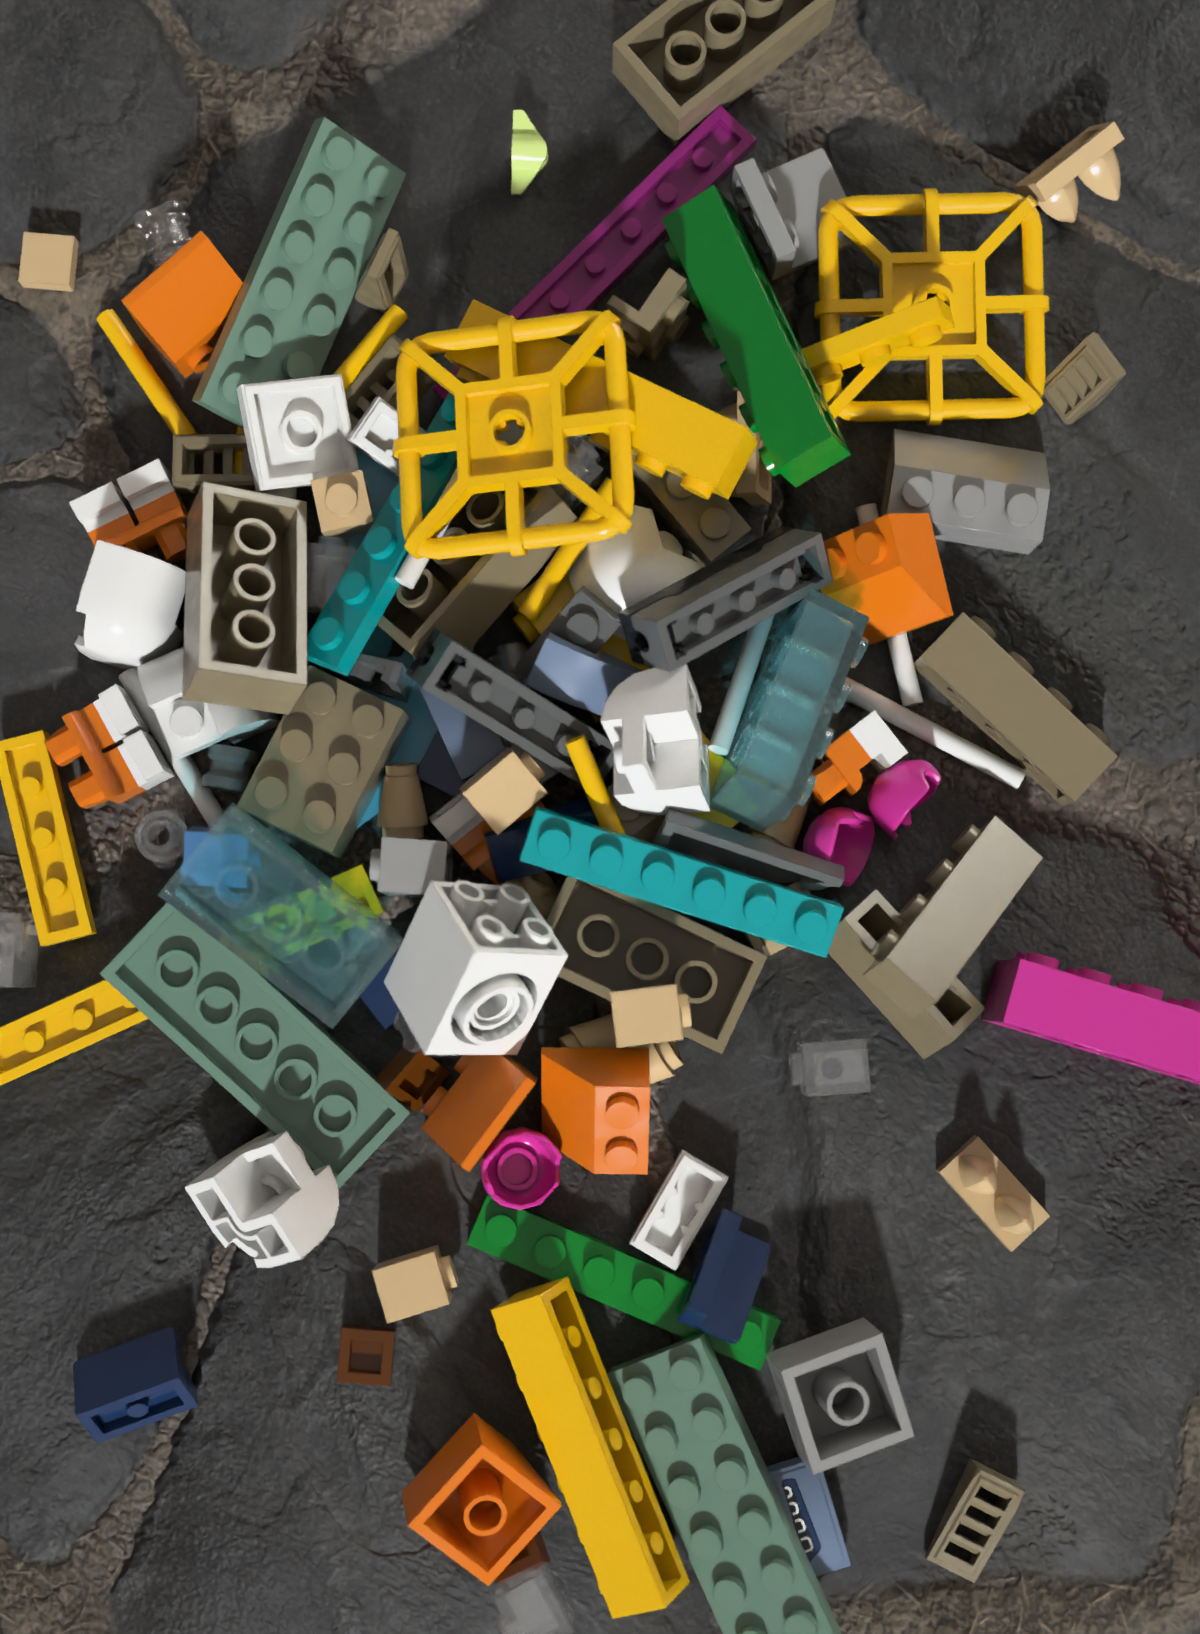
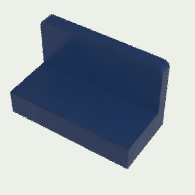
[677,1208,771,1344]
[73,1327,199,1444]

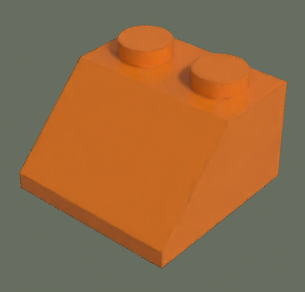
[121,231,243,379]
[820,513,953,645]
[541,1047,650,1174]
[421,1055,538,1172]
[402,1413,562,1586]

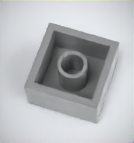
[765,1317,914,1475]

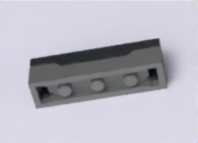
[618,527,833,672]
[406,628,614,785]

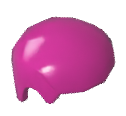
[867,759,942,840]
[803,807,875,887]
[481,1127,562,1210]

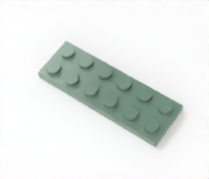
[192,117,407,429]
[100,894,411,1189]
[607,1332,842,1634]

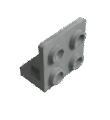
[730,149,857,280]

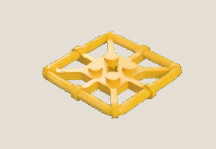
[814,188,1049,425]
[393,310,636,560]

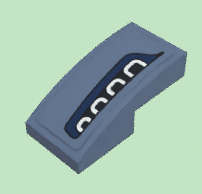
[767,1457,851,1577]

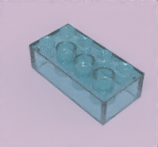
[710,589,869,833]
[158,802,402,1029]

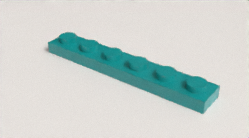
[307,392,457,676]
[519,806,844,958]

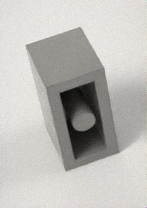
[369,837,455,898]

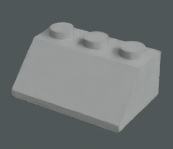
[880,429,1050,555]

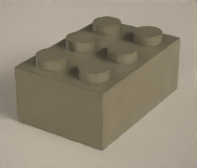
[237,665,411,860]

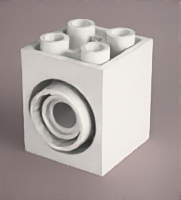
[384,880,568,1055]

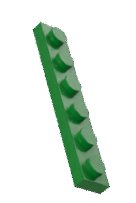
[466,1194,781,1371]

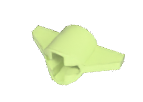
[511,110,548,195]

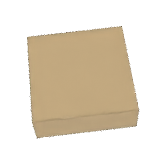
[18,232,79,292]

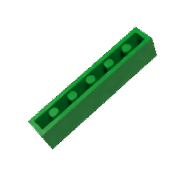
[662,184,851,487]

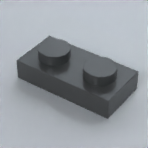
[513,585,621,702]

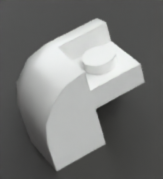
[568,505,703,640]
[75,540,186,670]
[137,647,280,760]
[601,664,710,815]
[184,1131,339,1268]

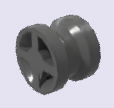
[201,744,260,794]

